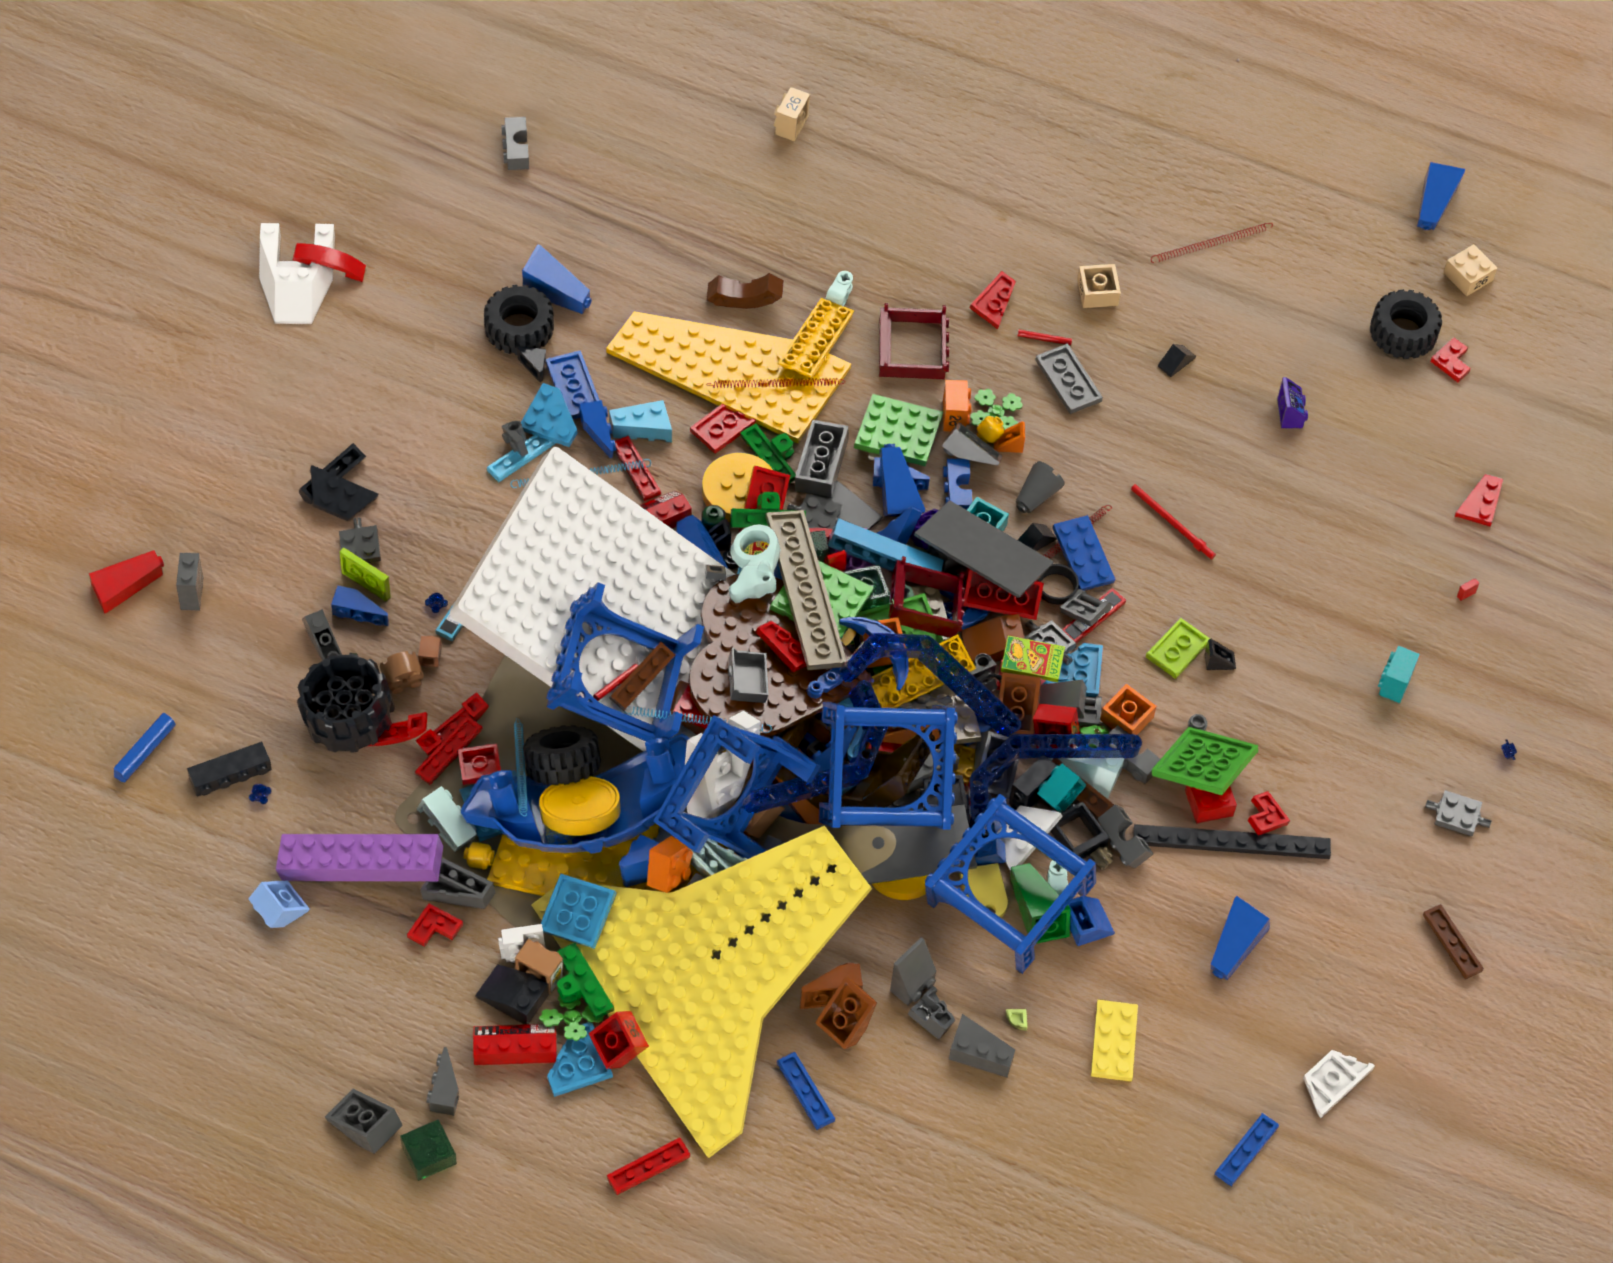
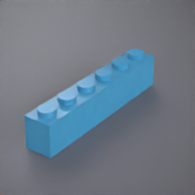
[828,518,944,572]

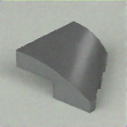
[908,986,955,1040]

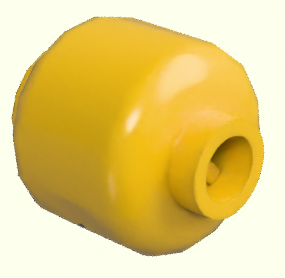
[977,416,1004,443]
[464,842,495,870]

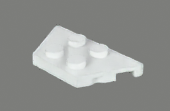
[996,806,1063,871]
[1303,1050,1375,1118]

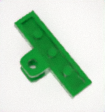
[740,423,796,484]
[731,492,806,529]
[557,942,614,1020]

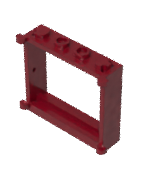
[879,303,949,380]
[888,556,965,638]

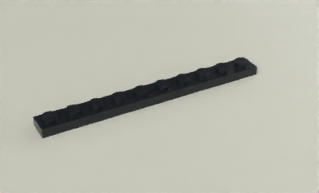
[1133,824,1331,859]

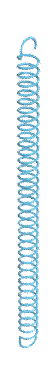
[510,459,651,488]
[624,706,772,733]
[514,718,528,816]

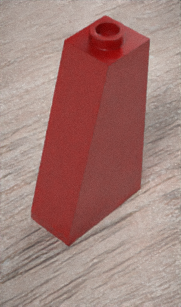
[89,550,164,614]

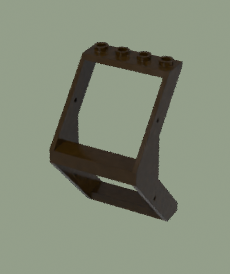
[776,716,935,826]

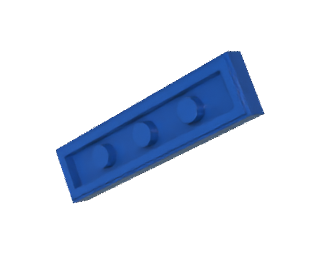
[777,1052,835,1130]
[1214,1113,1279,1187]

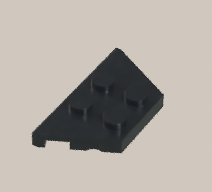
[309,465,379,521]

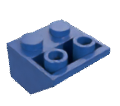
[619,834,659,887]
[1068,896,1115,946]

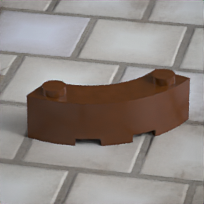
[706,273,784,309]

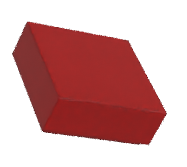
[1457,578,1479,601]

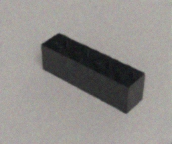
[187,741,272,797]

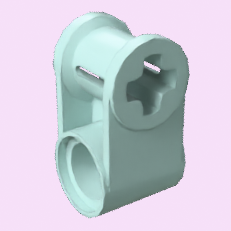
[826,271,853,306]
[1047,860,1068,895]

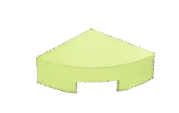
[1005,1009,1027,1031]

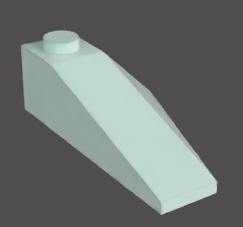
[1043,745,1124,799]

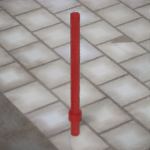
[1131,484,1216,560]

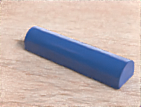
[114,713,176,783]

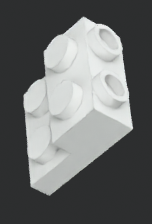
[498,924,545,963]

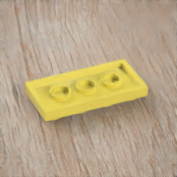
[1091,1000,1138,1081]

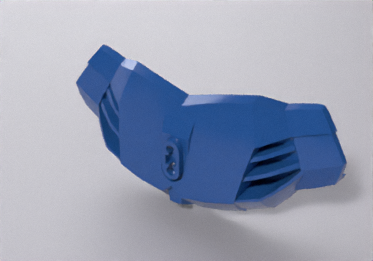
[460,734,690,854]

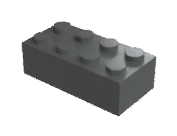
[795,419,849,498]

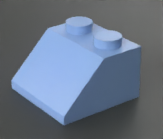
[249,880,310,928]

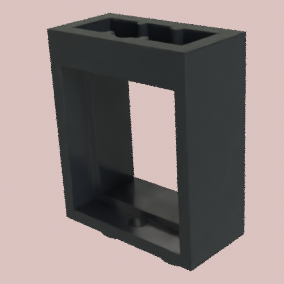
[1009,755,1057,810]
[1050,802,1109,860]

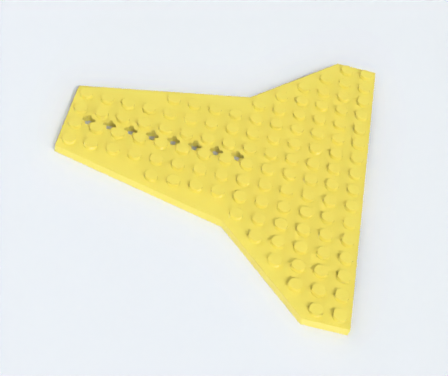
[531,825,872,1158]

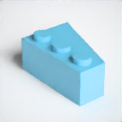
[609,400,672,442]

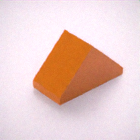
[994,421,1025,453]

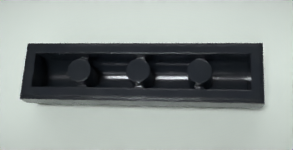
[299,443,366,504]

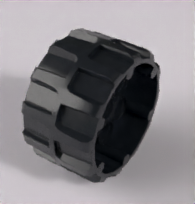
[297,653,395,753]

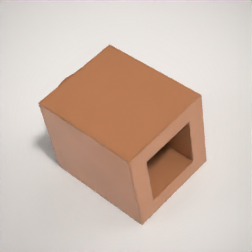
[418,636,441,667]

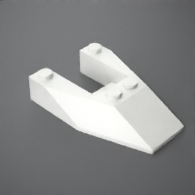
[259,223,335,324]
[685,711,761,818]

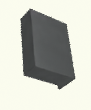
[728,648,769,703]
[1039,679,1087,718]

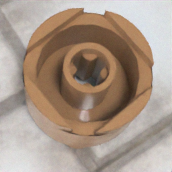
[379,651,424,694]

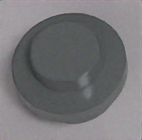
[1188,714,1208,731]

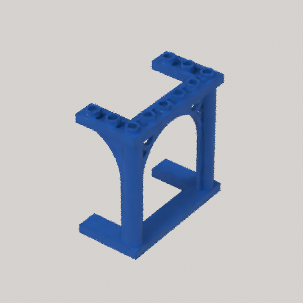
[546,582,704,742]
[819,702,958,830]
[653,715,821,859]
[925,794,1096,974]

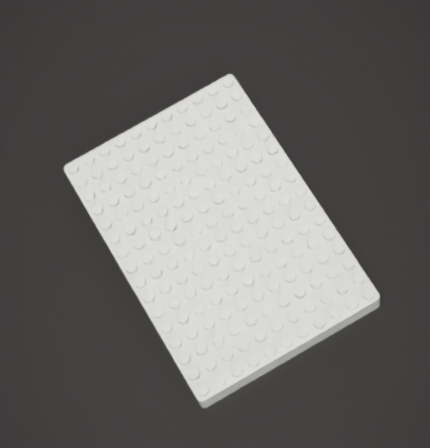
[450,447,736,751]

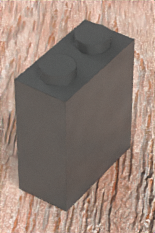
[176,553,204,611]

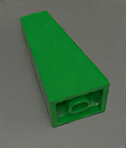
[1010,863,1071,944]

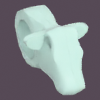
[729,524,781,603]

